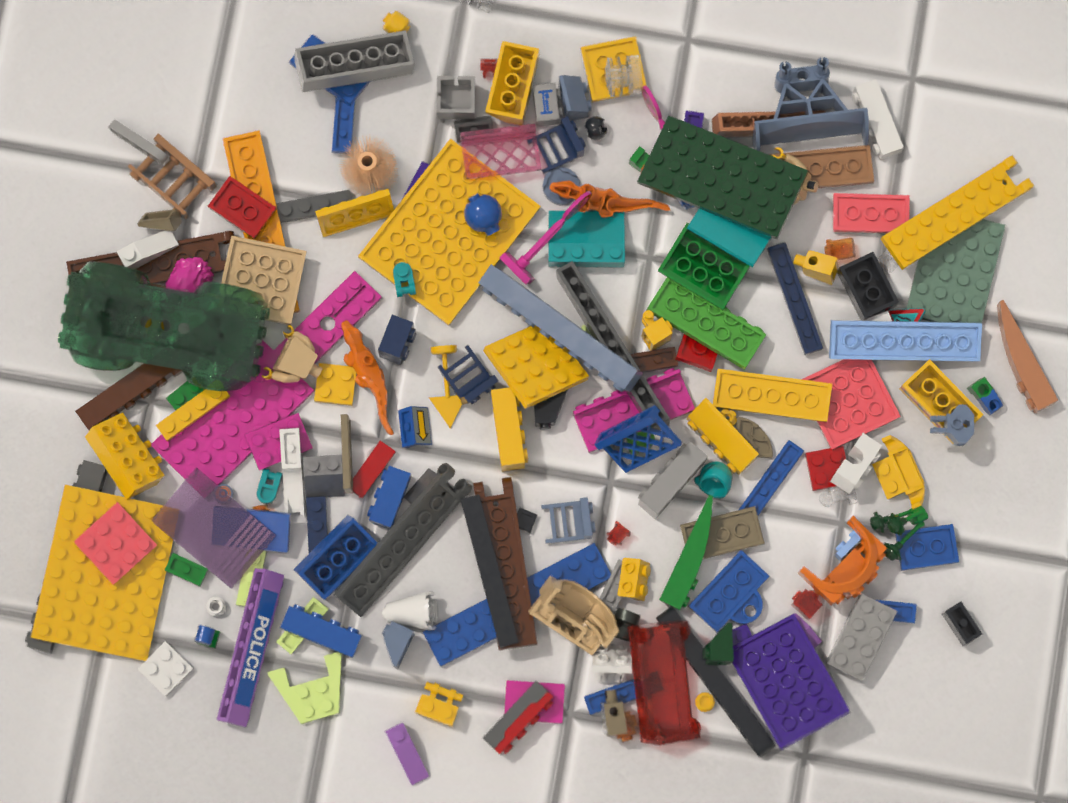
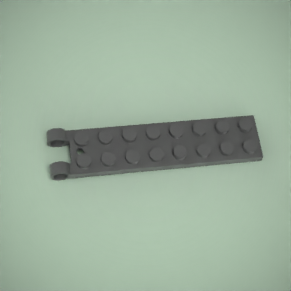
[334,463,472,617]

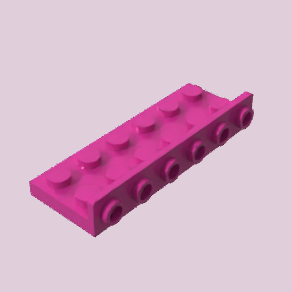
[573,368,695,453]

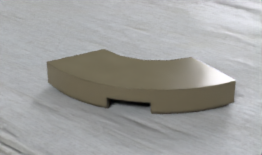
[736,416,773,459]

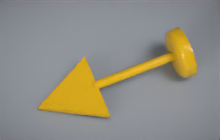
[429,345,462,428]

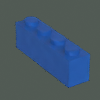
[280,604,362,658]

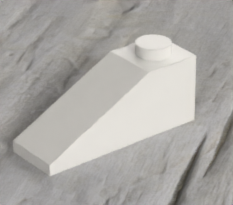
[116,230,179,272]

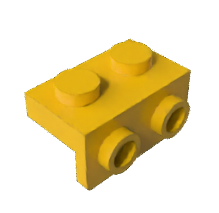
[618,558,651,601]

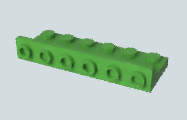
[646,277,766,370]

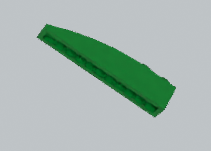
[659,495,713,610]

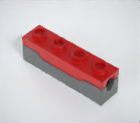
[483,681,554,755]

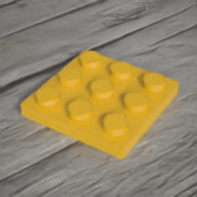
[580,36,647,102]

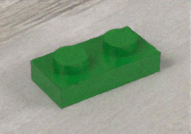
[166,374,207,410]
[165,553,209,587]

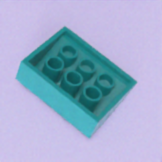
[687,208,772,268]
[548,211,625,268]

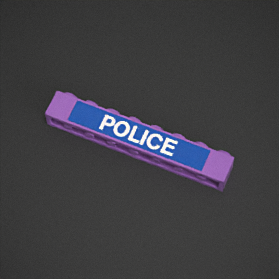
[217,568,284,727]

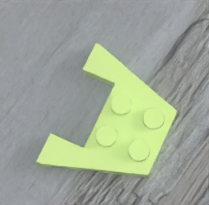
[267,652,342,724]

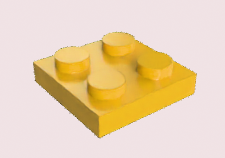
[314,363,357,406]

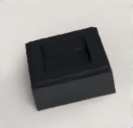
[517,508,538,533]

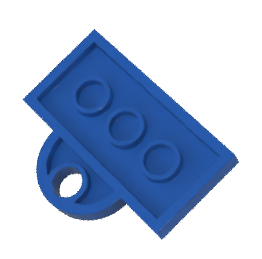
[688,550,769,633]

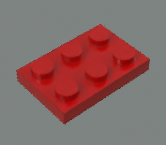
[208,176,277,239]

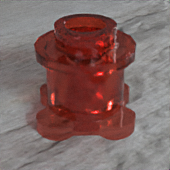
[606,521,631,546]

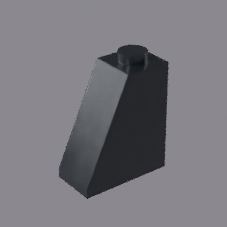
[534,390,568,430]

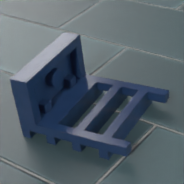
[527,116,586,174]
[437,345,499,405]

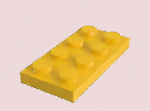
[315,189,394,237]

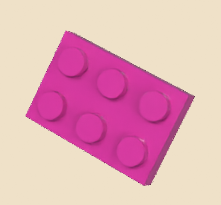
[244,413,313,470]

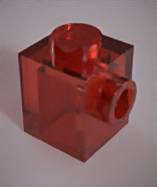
[791,589,823,620]

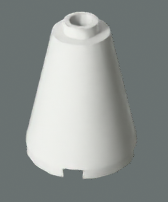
[382,591,438,630]

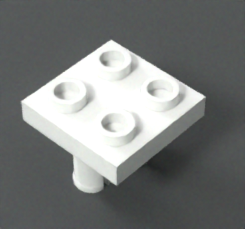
[592,645,632,682]

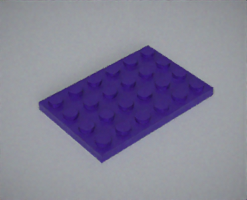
[732,613,851,750]

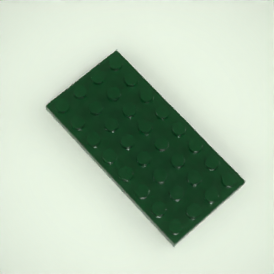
[637,115,808,239]

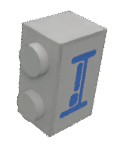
[533,83,563,126]

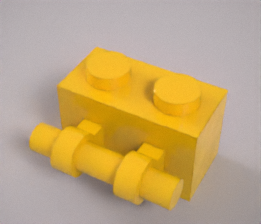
[641,310,673,351]
[415,682,463,727]

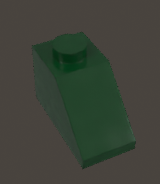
[703,623,734,665]

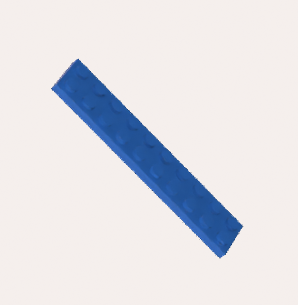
[423,543,611,667]

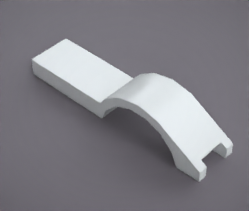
[279,428,304,515]

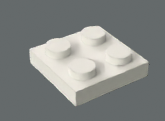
[138,641,193,697]

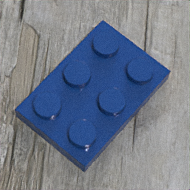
[895,524,959,571]

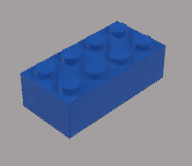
[293,515,378,600]

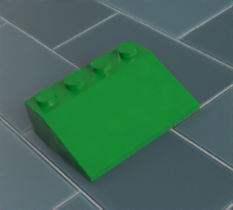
[657,223,751,310]

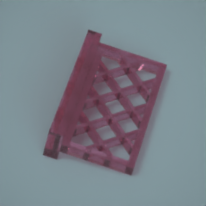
[459,124,541,179]

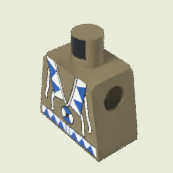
[601,690,627,736]

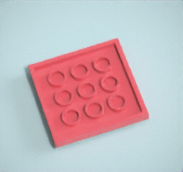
[801,359,901,450]

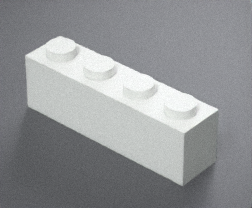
[852,79,904,160]

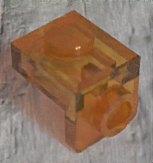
[824,237,856,260]
[616,711,638,742]

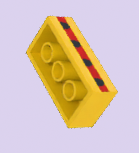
[899,359,984,444]

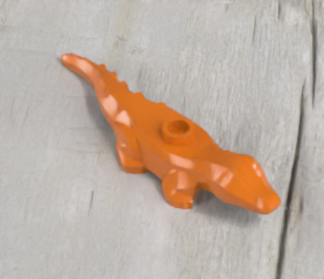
[549,180,670,218]
[341,320,394,435]

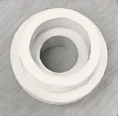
[206,597,226,616]

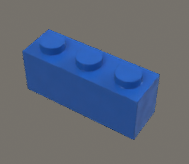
[367,466,412,529]

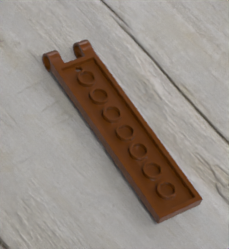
[66,231,235,300]
[473,477,537,651]

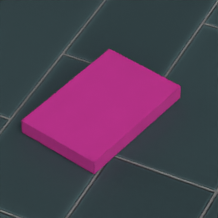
[504,680,565,724]

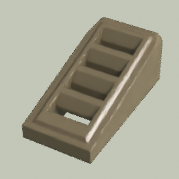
[137,209,182,231]

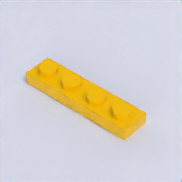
[156,380,230,442]

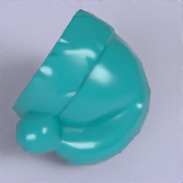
[694,461,733,499]

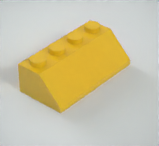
[485,41,540,126]
[687,398,759,475]

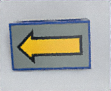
[398,406,432,448]

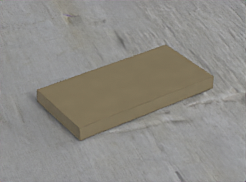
[680,506,765,559]

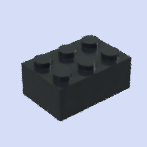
[837,251,899,320]

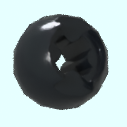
[585,116,607,140]

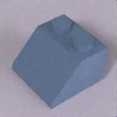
[558,75,592,121]
[382,621,415,670]

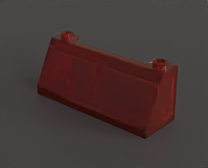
[628,620,701,746]

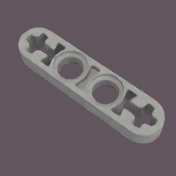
[108,120,168,165]

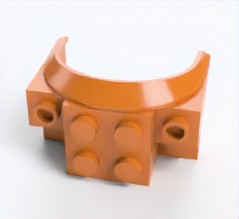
[798,515,887,606]

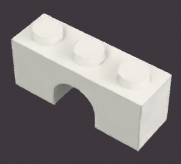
[830,433,882,494]

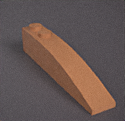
[711,111,826,137]
[997,300,1058,413]

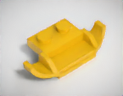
[872,435,925,509]

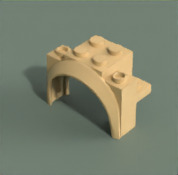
[529,575,619,656]

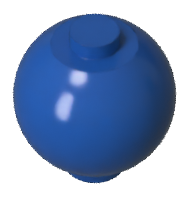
[464,193,502,236]

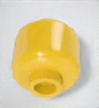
[382,11,411,33]

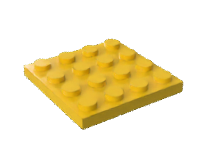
[483,326,589,409]

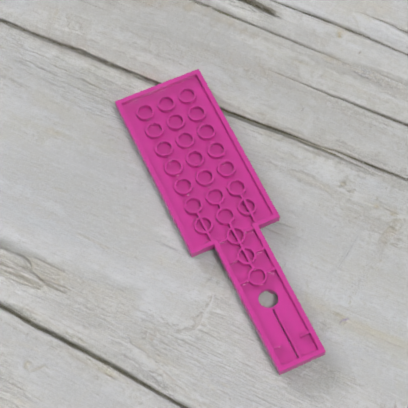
[151,271,382,499]

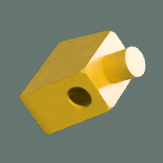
[793,250,839,285]

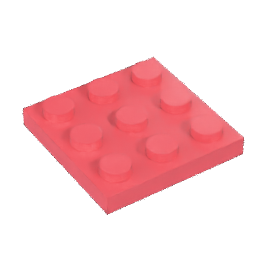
[74,502,157,585]

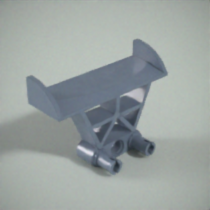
[752,57,869,151]

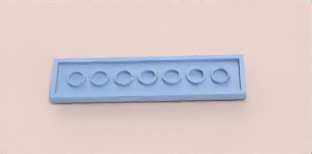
[829,320,982,361]

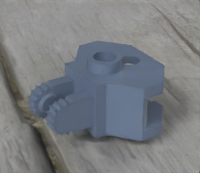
[930,405,974,446]

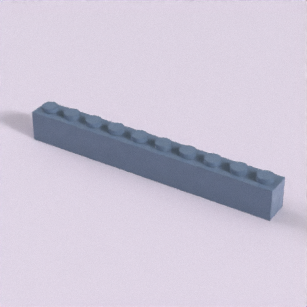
[478,264,643,392]

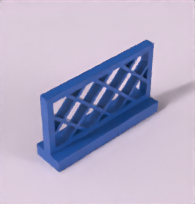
[594,405,682,473]

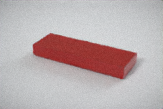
[353,441,396,499]

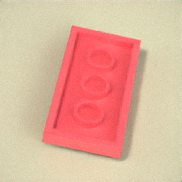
[833,193,910,233]

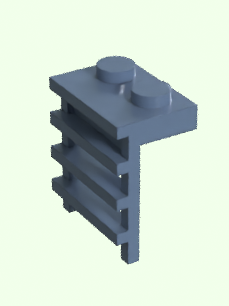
[541,497,596,544]

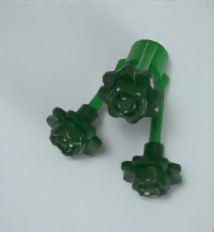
[870,506,928,561]

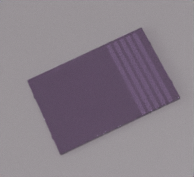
[151,467,276,589]

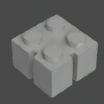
[437,76,475,119]

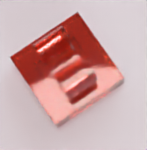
[480,59,498,78]

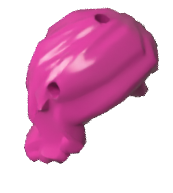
[165,257,214,305]

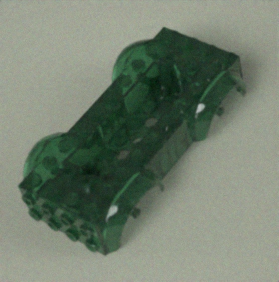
[58,262,270,391]

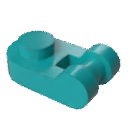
[393,262,416,298]
[256,468,283,504]

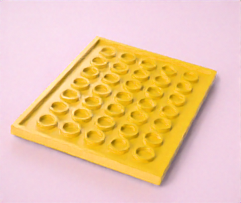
[358,138,541,326]
[31,485,180,661]

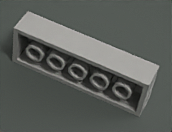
[294,31,414,92]

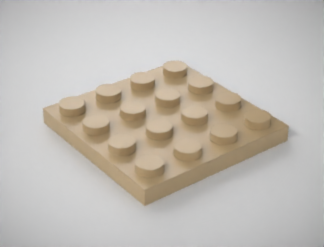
[216,235,307,325]

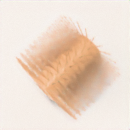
[339,135,399,196]

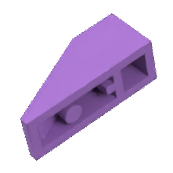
[385,722,429,785]

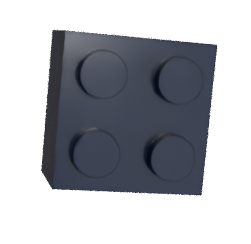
[378,314,417,365]

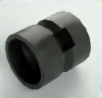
[614,608,641,642]

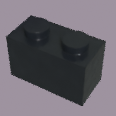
[942,601,982,646]

